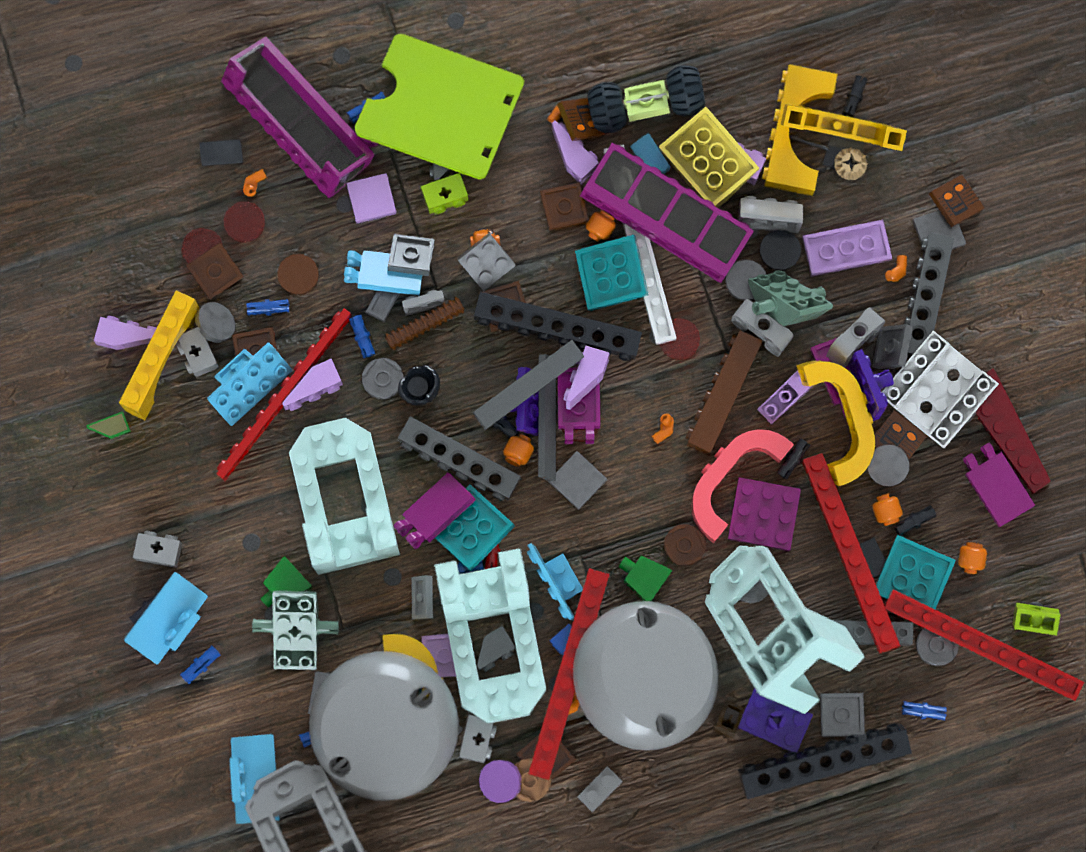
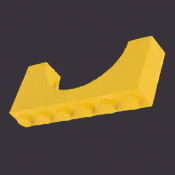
[762,64,837,196]
[119,290,200,420]

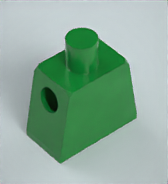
[260,556,313,608]
[618,556,672,601]

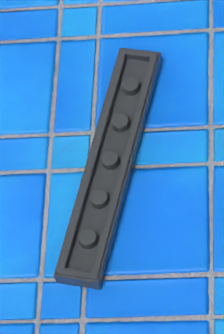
[473,340,585,430]
[538,354,556,481]

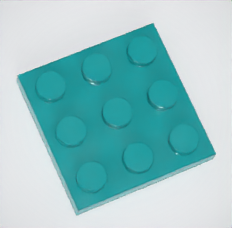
[575,234,649,311]
[435,484,515,571]
[876,535,956,609]

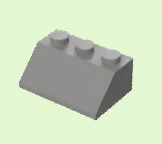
[737,196,803,233]

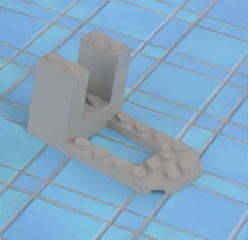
[245,760,366,852]

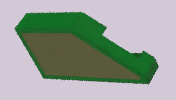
[86,411,131,439]

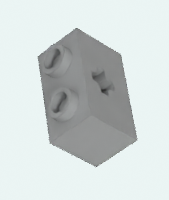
[176,327,219,378]
[133,531,182,568]
[459,715,497,763]

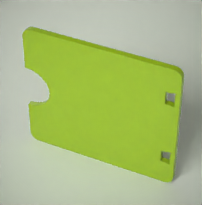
[355,34,524,179]

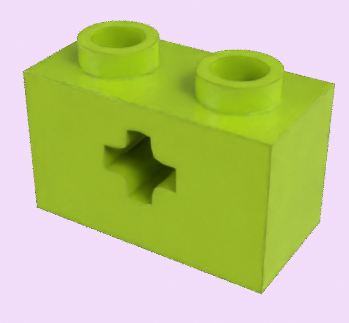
[421,173,468,215]
[1013,603,1060,635]

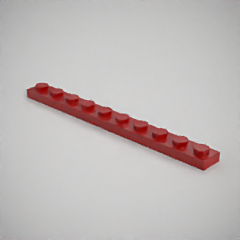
[216,308,352,482]
[802,453,900,654]
[528,568,609,780]
[884,589,1084,701]

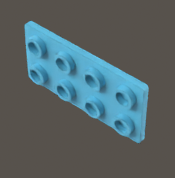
[207,343,292,426]
[527,543,583,621]
[124,572,208,664]
[230,734,279,824]

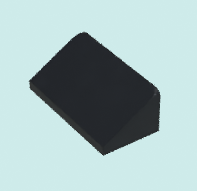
[199,139,243,166]

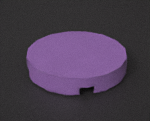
[479,760,522,803]

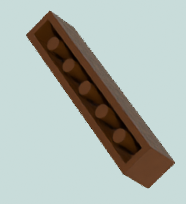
[685,331,762,456]

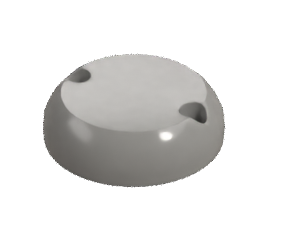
[573,601,719,750]
[309,651,459,801]

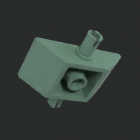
[748,271,833,326]
[252,591,339,670]

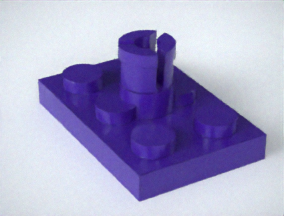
[847,350,894,421]
[510,367,539,436]
[738,688,813,753]

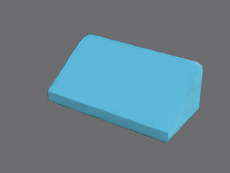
[630,133,670,174]

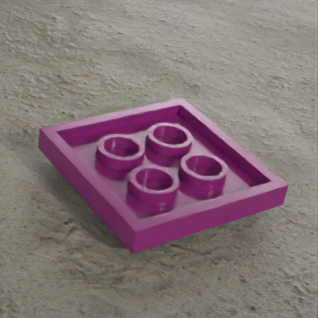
[727,477,801,551]

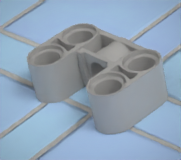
[731,299,794,356]
[826,307,885,368]

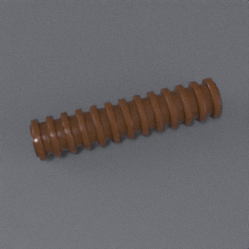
[385,297,465,351]

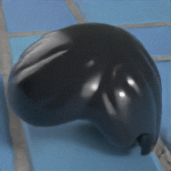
[398,365,441,406]

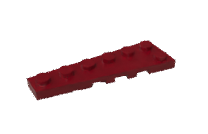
[975,368,1051,494]

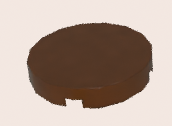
[277,254,319,295]
[664,524,706,567]

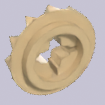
[834,147,868,180]

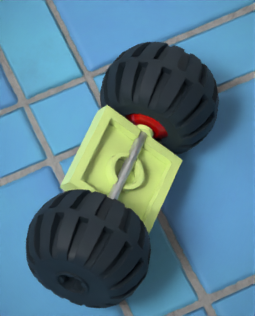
[588,65,705,133]

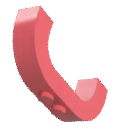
[691,430,794,544]

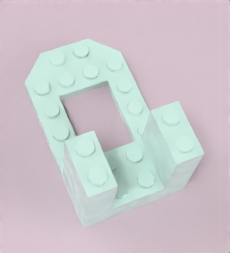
[289,418,400,575]
[705,546,864,713]
[435,549,546,724]

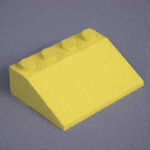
[659,107,760,208]

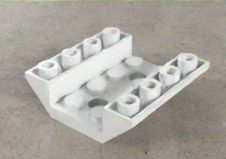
[881,331,999,448]

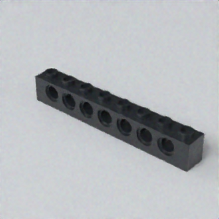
[474,292,642,361]
[738,723,912,800]

